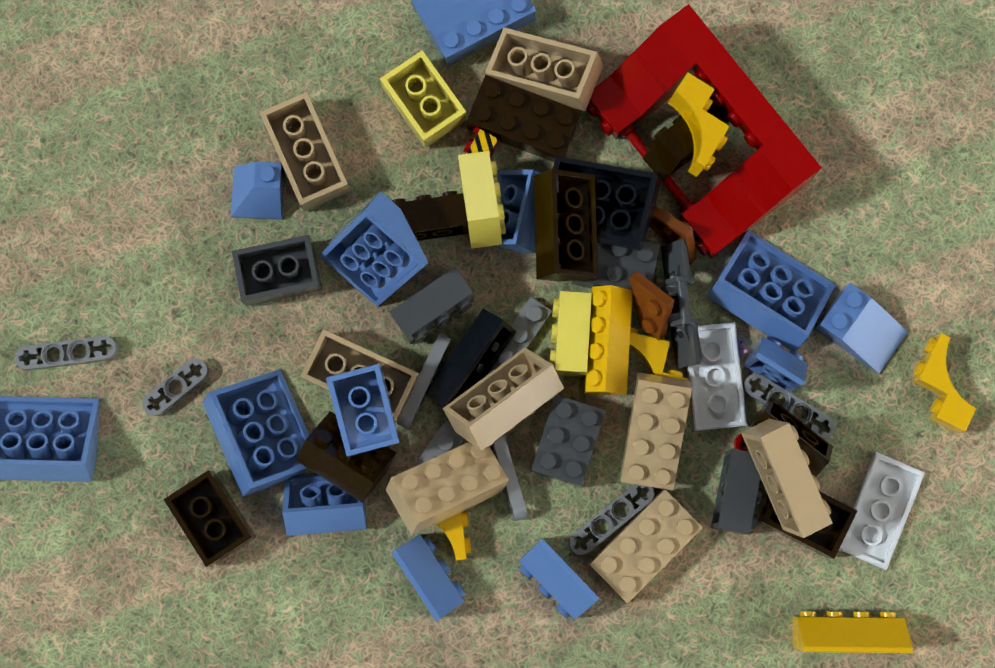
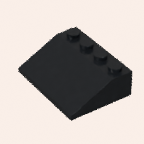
[553,156,661,251]

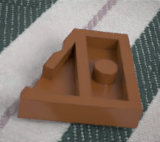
[649,206,697,265]
[629,271,674,341]

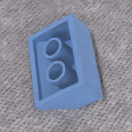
[492,169,540,254]
[282,474,367,536]
[391,534,466,621]
[519,539,599,620]

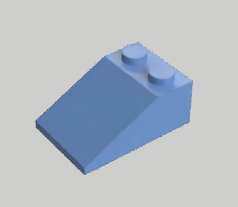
[814,283,908,374]
[743,336,808,392]
[326,363,399,456]

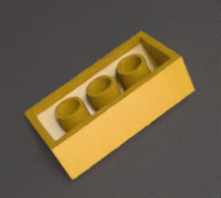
[584,285,633,395]
[793,611,913,653]

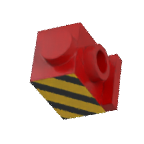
[464,127,498,159]

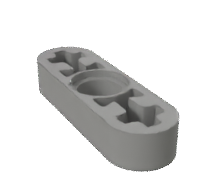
[142,359,209,416]

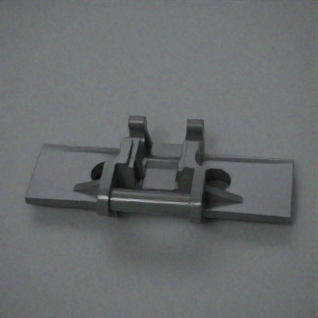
[660,239,702,369]

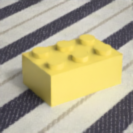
[380,50,467,148]
[458,151,506,249]
[549,291,592,378]

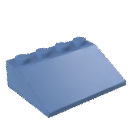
[411,0,536,67]
[319,191,428,307]
[706,230,836,352]
[202,369,309,498]
[0,396,100,482]

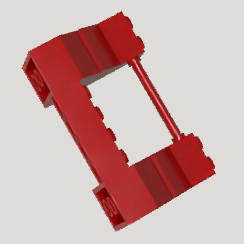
[586,4,822,259]

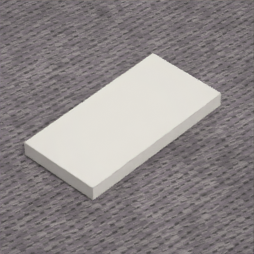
[687,322,747,431]
[839,452,925,570]

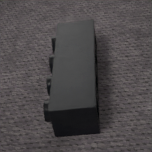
[425,309,517,408]

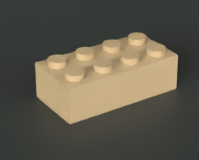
[485,28,604,111]
[259,92,351,211]
[300,329,419,423]
[443,348,564,451]
[620,372,692,491]
[741,419,833,538]
[386,442,509,536]
[588,489,703,604]

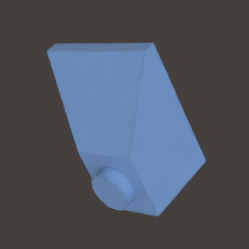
[231,162,285,220]

